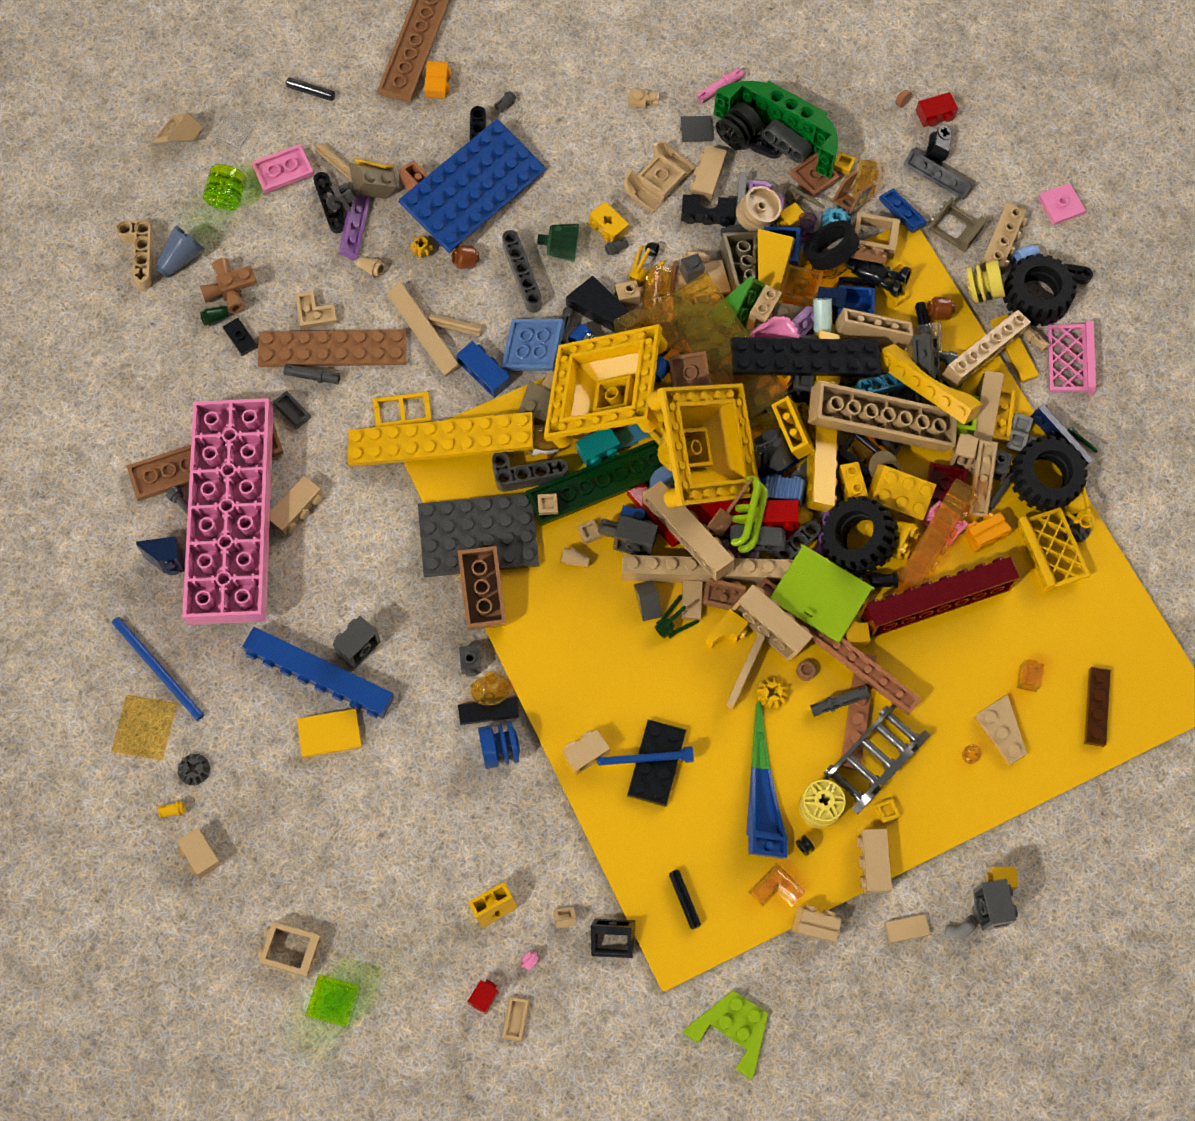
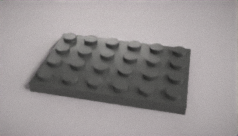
[418,493,539,577]

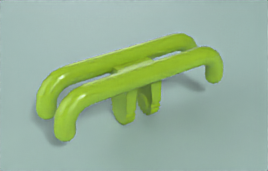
[731,476,768,553]

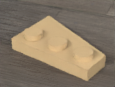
[974,695,1027,766]

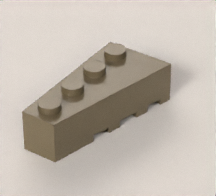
[518,381,593,440]

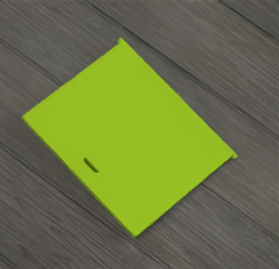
[769,544,875,643]

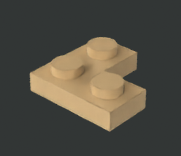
[295,291,337,329]

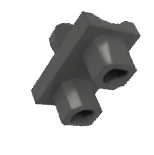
[326,182,356,212]

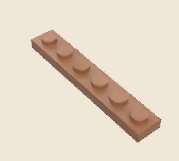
[841,654,876,770]

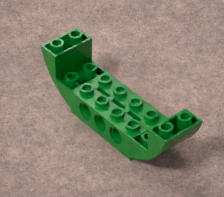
[713,81,838,179]

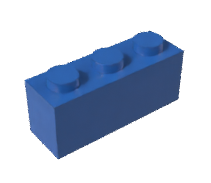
[456,341,511,398]

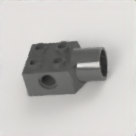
[972,879,1018,931]

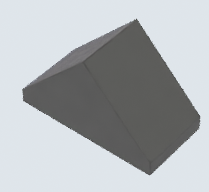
[634,581,662,621]

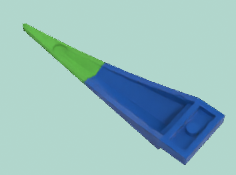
[746,701,787,859]

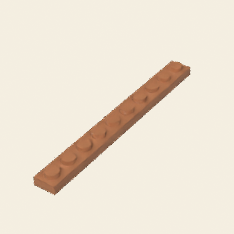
[758,578,921,716]

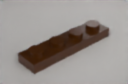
[1084,667,1111,747]

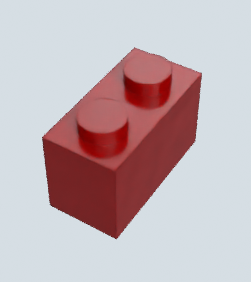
[915,92,958,127]

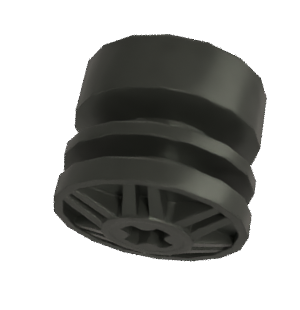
[715,102,763,150]

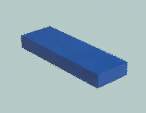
[879,188,927,233]

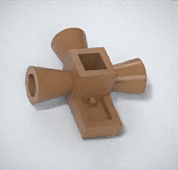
[200,258,257,314]

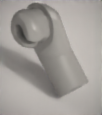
[944,919,975,939]

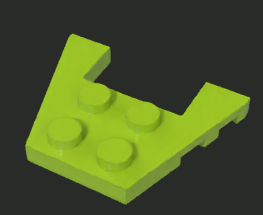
[682,990,768,1080]

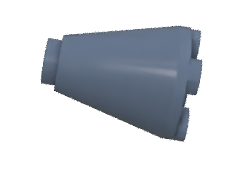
[155,225,205,278]

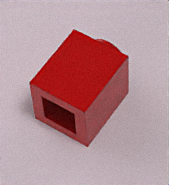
[467,979,499,1015]

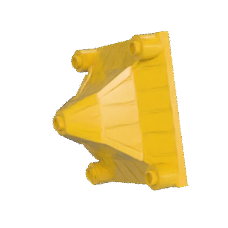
[543,324,668,448]
[648,383,760,508]

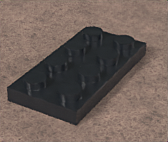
[627,720,686,807]

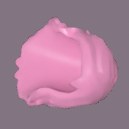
[748,316,800,338]

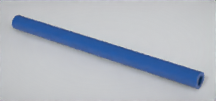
[112,617,204,721]

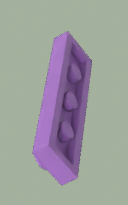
[338,191,370,261]

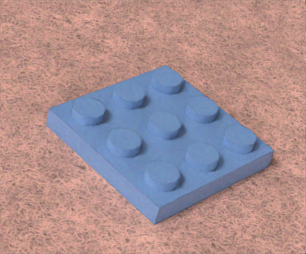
[501,319,565,371]

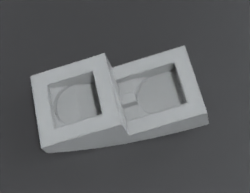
[1005,413,1034,452]

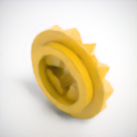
[757,677,788,709]

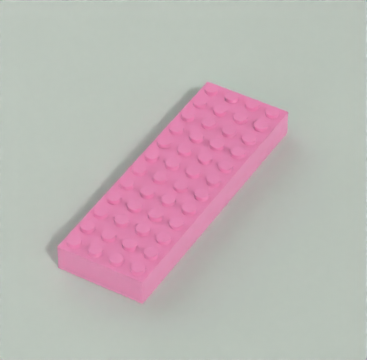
[182,398,274,625]

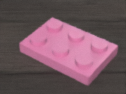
[251,144,314,194]

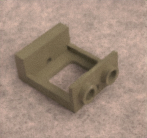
[929,197,987,253]

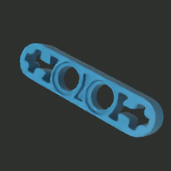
[854,373,907,394]

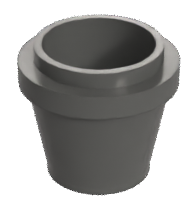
[753,428,793,472]

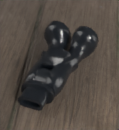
[845,258,912,298]

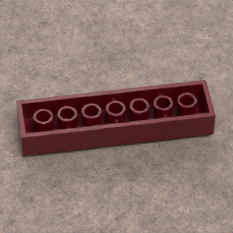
[861,557,1020,638]

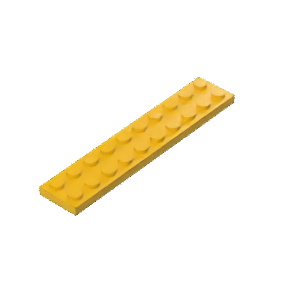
[348,412,534,467]

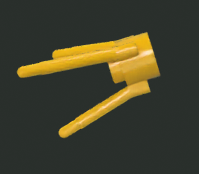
[628,245,665,285]
[1062,487,1095,528]

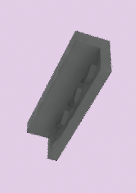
[912,334,941,407]

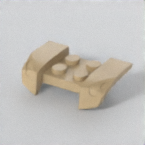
[624,140,696,214]

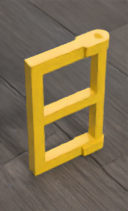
[372,391,432,427]

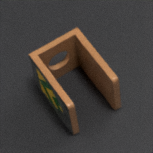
[832,171,874,216]

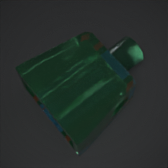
[537,224,579,262]

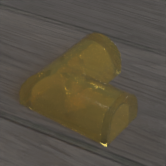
[748,863,807,906]

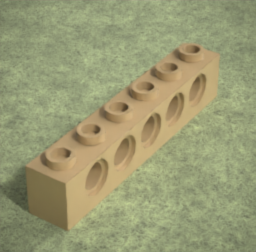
[941,310,1031,389]

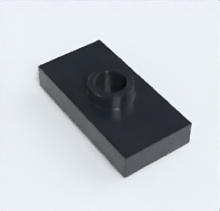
[222,318,258,356]

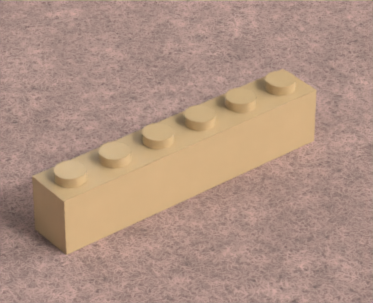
[643,481,735,581]

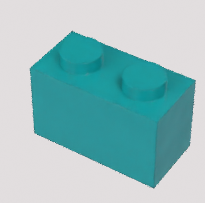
[576,428,620,467]

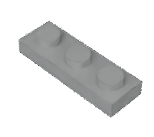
[735,172,749,225]

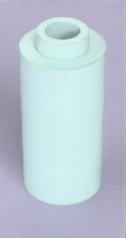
[813,298,832,335]

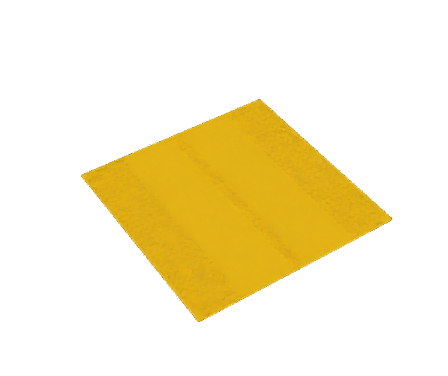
[403,224,1195,992]

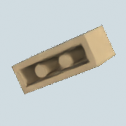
[689,145,727,203]
[270,476,323,536]
[857,829,892,894]

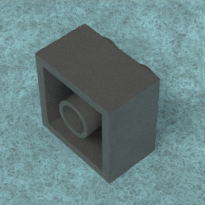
[333,616,381,670]

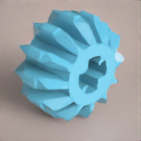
[820,206,851,227]

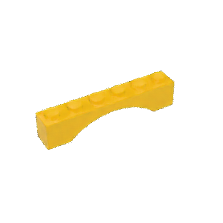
[880,344,983,424]

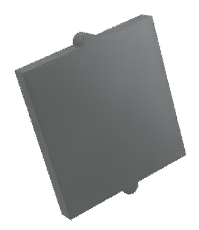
[680,116,714,142]

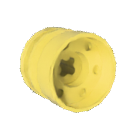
[966,259,1006,304]
[799,779,846,829]

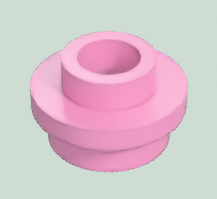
[521,951,540,970]

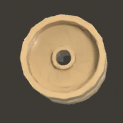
[736,186,782,232]

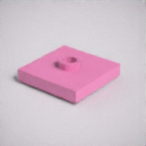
[1038,183,1086,225]

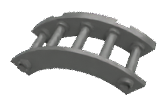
[823,704,930,814]

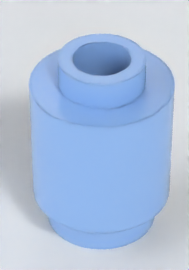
[1012,245,1040,264]

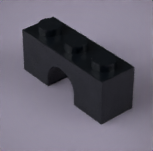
[681,194,736,227]

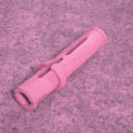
[696,67,744,103]

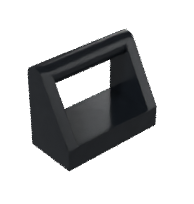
[837,433,881,478]
[590,919,635,958]

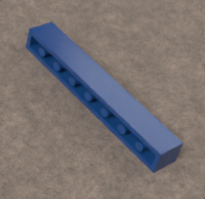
[242,627,394,719]

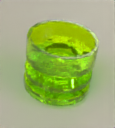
[202,164,247,211]

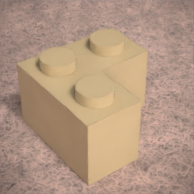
[948,433,979,475]

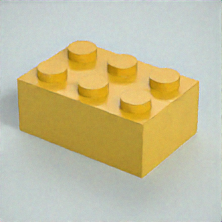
[868,464,936,520]

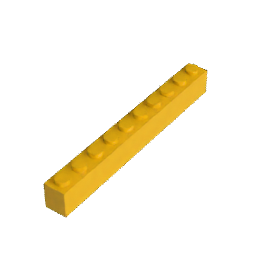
[805,330,840,512]

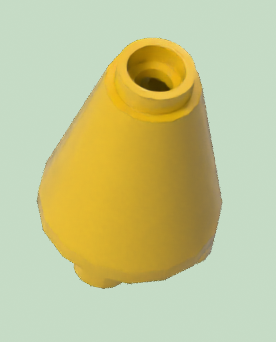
[864,520,921,561]

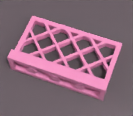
[1048,321,1096,395]

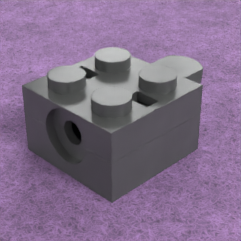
[598,515,658,556]

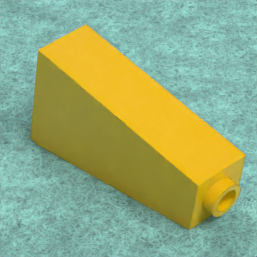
[757,229,795,303]

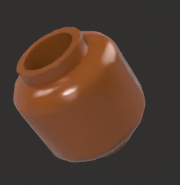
[451,245,479,269]
[927,296,956,320]

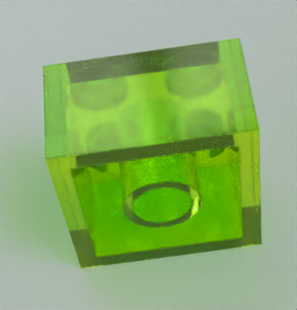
[305,974,361,1030]

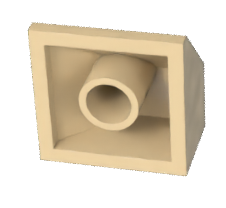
[152,112,203,144]

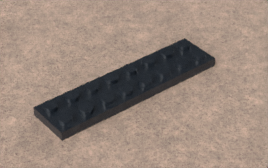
[730,337,882,377]

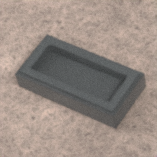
[273,391,311,429]

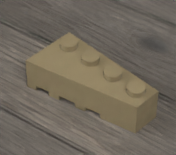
[719,231,757,292]

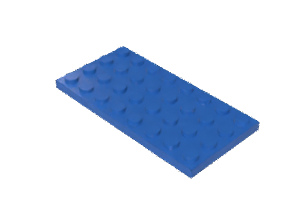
[398,118,547,253]

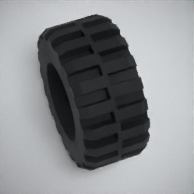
[1003,254,1077,326]
[1010,436,1088,511]
[821,496,899,574]

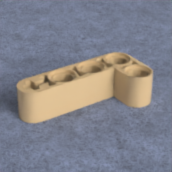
[116,220,154,290]

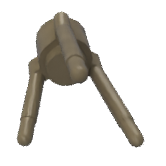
[785,185,825,208]

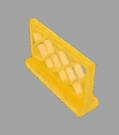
[1016,507,1090,593]

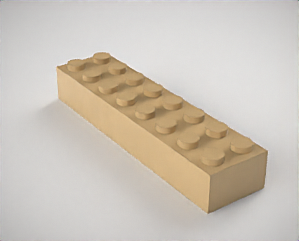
[808,381,957,452]

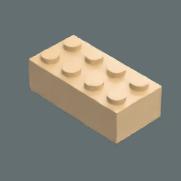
[731,584,813,661]

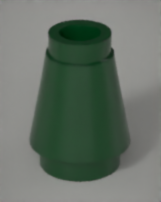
[200,306,229,326]

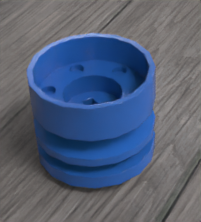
[478,721,520,769]

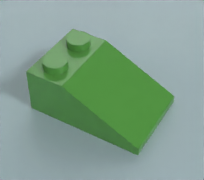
[711,276,766,333]

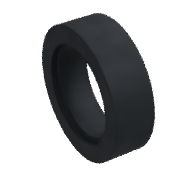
[804,220,860,270]

